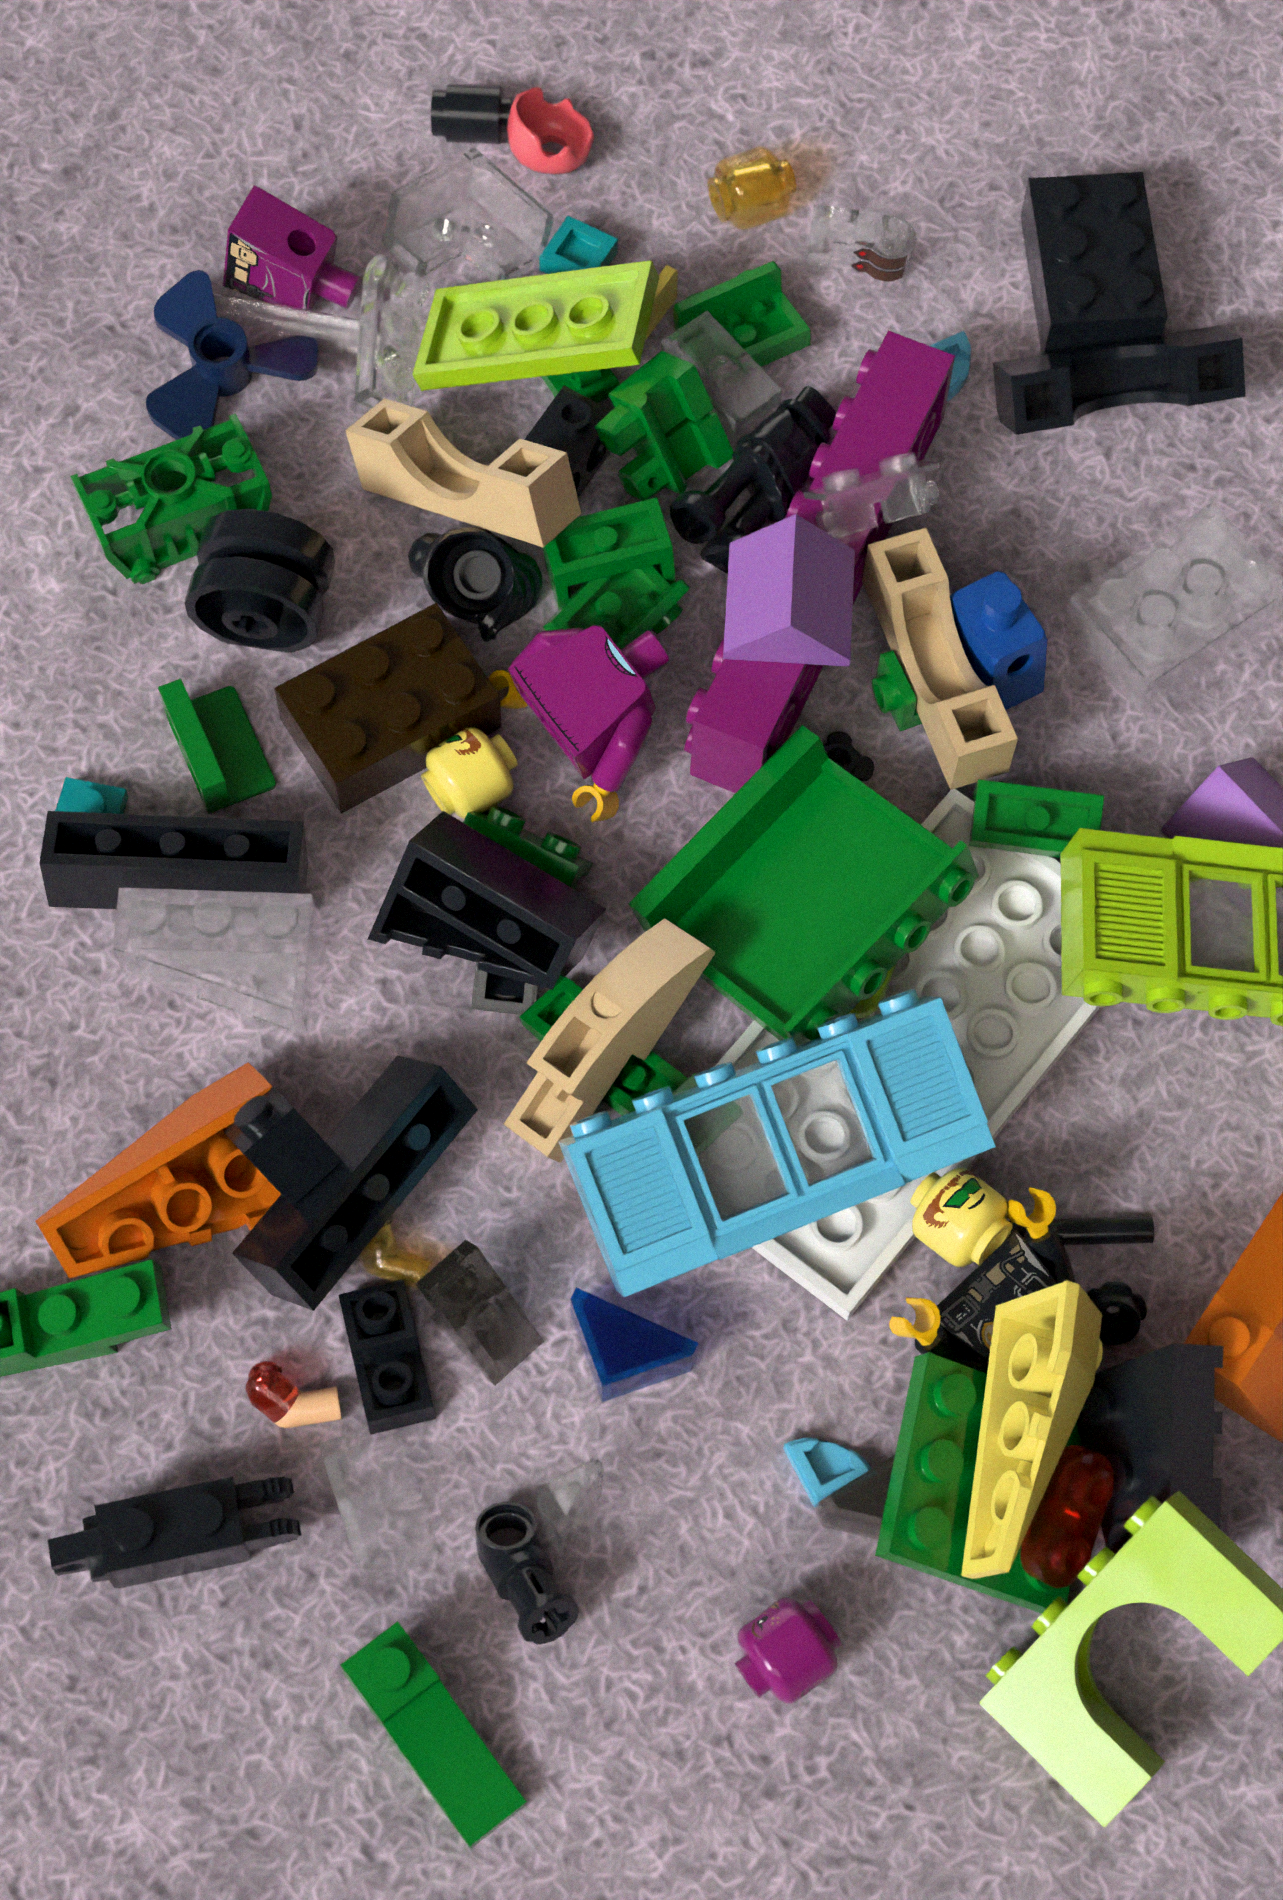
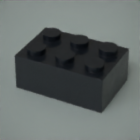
[1020,172,1168,355]

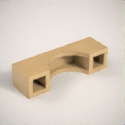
[345,398,581,548]
[862,527,1018,790]

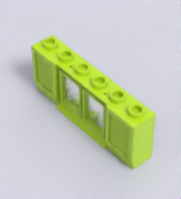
[1060,828,1283,1026]

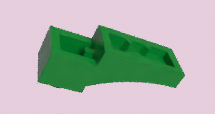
[340,1621,527,1849]

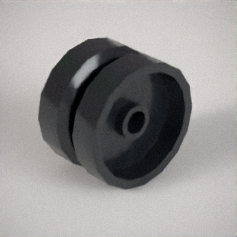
[184,509,335,653]

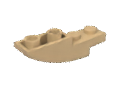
[504,918,716,1163]

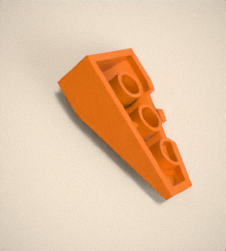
[35,1062,281,1279]
[1183,1192,1283,1443]

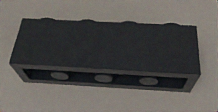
[39,811,308,917]
[232,1055,478,1311]

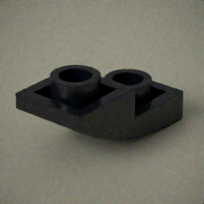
[338,1279,436,1435]

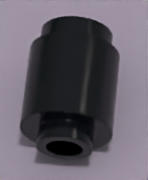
[431,84,514,144]

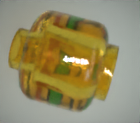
[707,146,797,230]

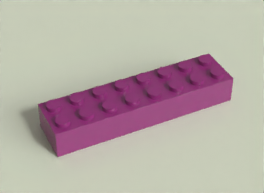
[684,330,955,793]

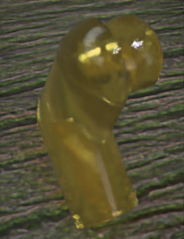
[359,1216,433,1291]

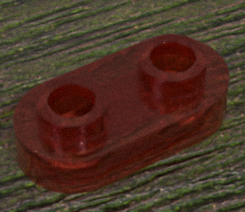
[1021,1445,1114,1588]

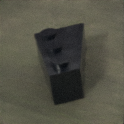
[368,811,606,990]
[1076,1343,1223,1555]

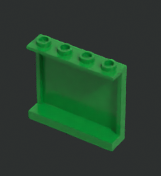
[628,725,979,1046]

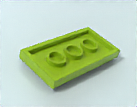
[412,260,659,391]

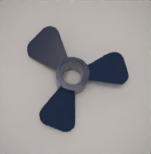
[146,270,319,440]

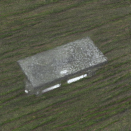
[803,452,941,539]

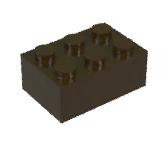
[274,602,502,814]

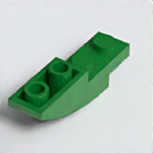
[0,1259,172,1377]

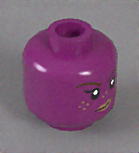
[734,1597,842,1704]

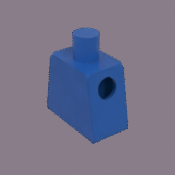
[950,571,1048,710]

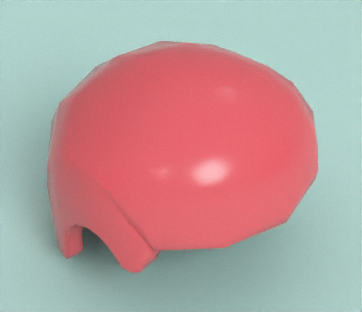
[507,87,594,175]

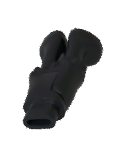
[670,386,837,574]

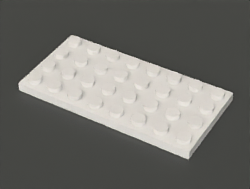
[698,789,1101,1321]

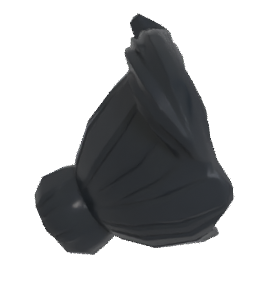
[408,527,543,642]

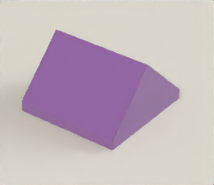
[723,514,855,667]
[1161,757,1283,919]

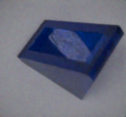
[570,1287,699,1402]

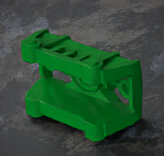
[70,414,272,585]

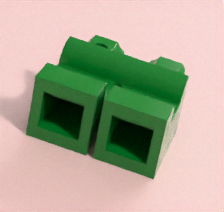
[595,350,734,501]

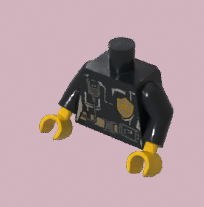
[889,1187,1076,1374]

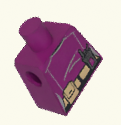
[223,185,362,318]

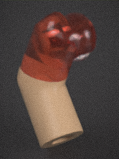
[245,1361,342,1428]

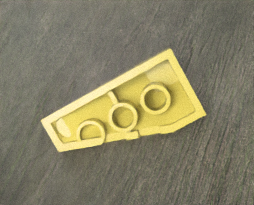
[961,1281,1103,1579]

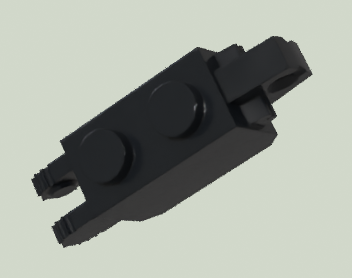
[48,1476,302,1588]

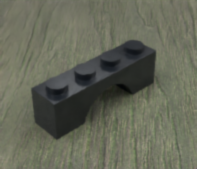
[993,325,1246,435]

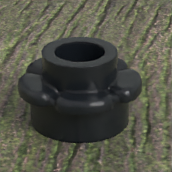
[1086,1281,1147,1345]

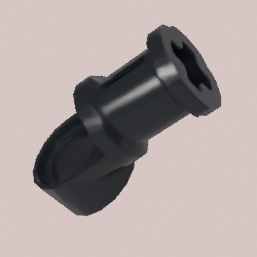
[475,1502,579,1645]

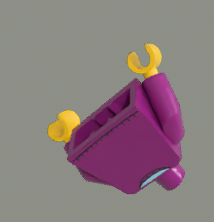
[489,625,669,822]

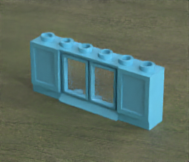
[558,989,996,1297]

